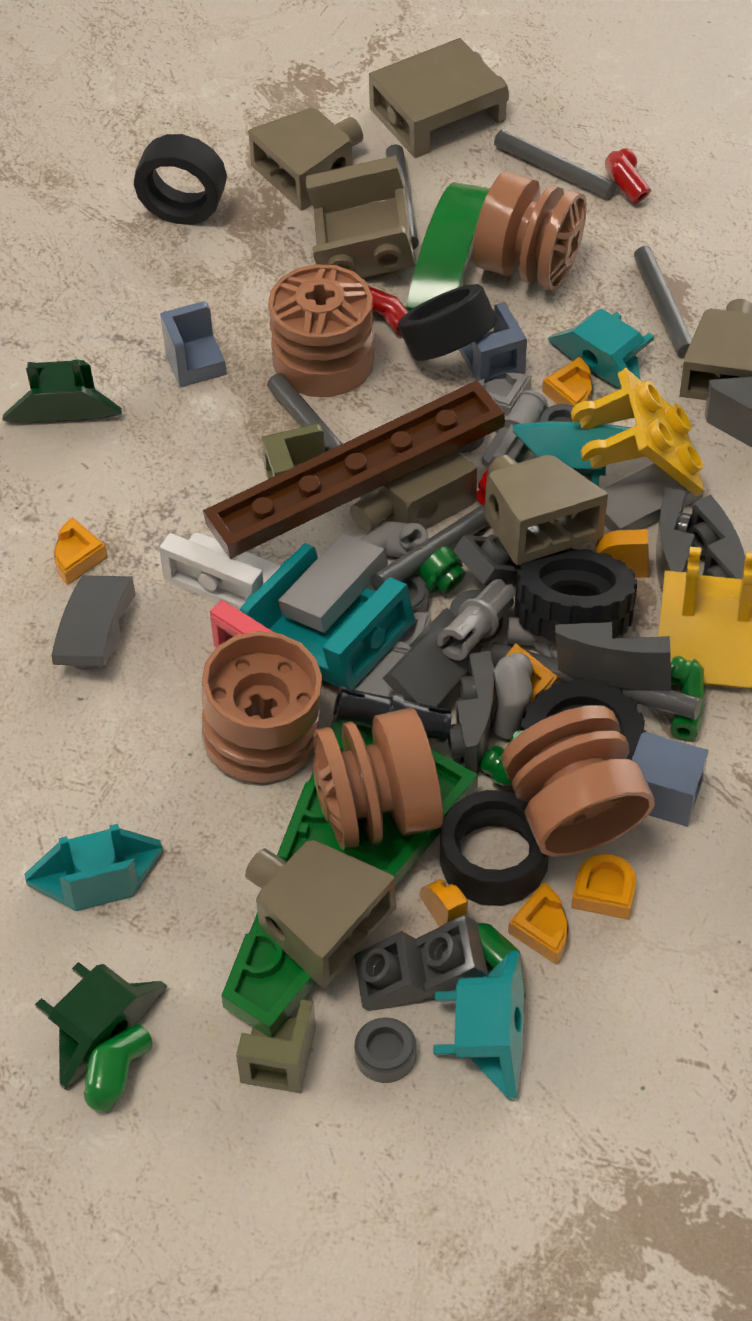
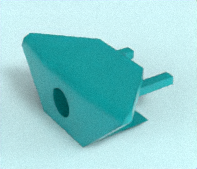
[548,309,654,389]
[513,421,632,487]
[24,824,163,911]
[433,951,524,1100]

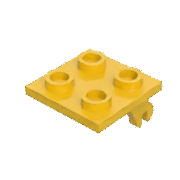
[571,368,705,497]
[658,546,752,690]

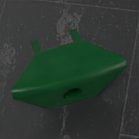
[2,359,122,422]
[35,962,167,1089]

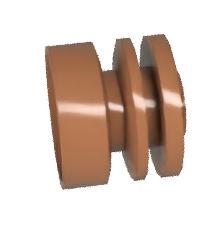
[473,171,587,291]
[268,264,374,397]
[202,631,322,783]
[501,706,655,857]
[313,707,443,851]

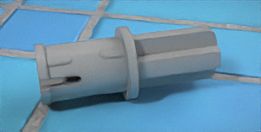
[482,390,548,468]
[437,579,516,660]

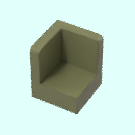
[262,424,325,479]
[236,999,316,1093]

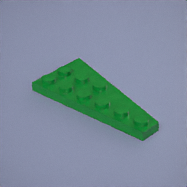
[221,721,478,1038]

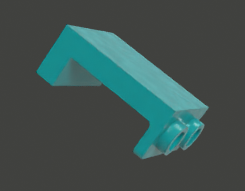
[240,543,415,689]

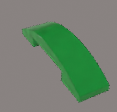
[406,182,490,311]

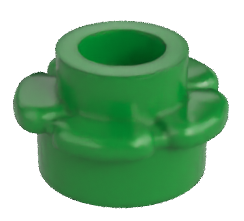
[418,545,466,594]

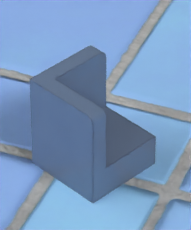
[160,301,227,388]
[459,302,527,382]
[632,732,709,827]

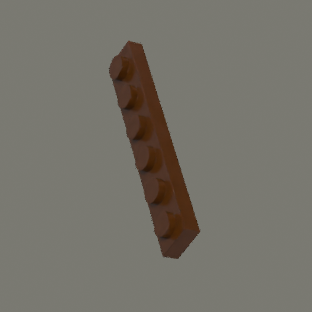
[203,380,505,559]

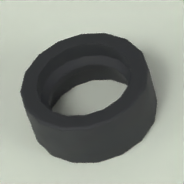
[133,134,227,225]
[397,284,497,361]
[440,790,549,906]

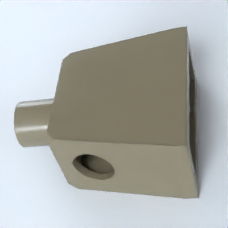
[248,108,363,211]
[679,299,752,400]
[350,451,477,532]
[484,455,608,565]
[245,840,396,989]

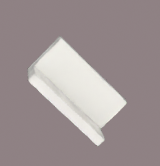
[159,533,281,610]

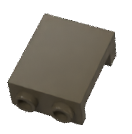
[369,38,509,158]
[306,155,416,278]

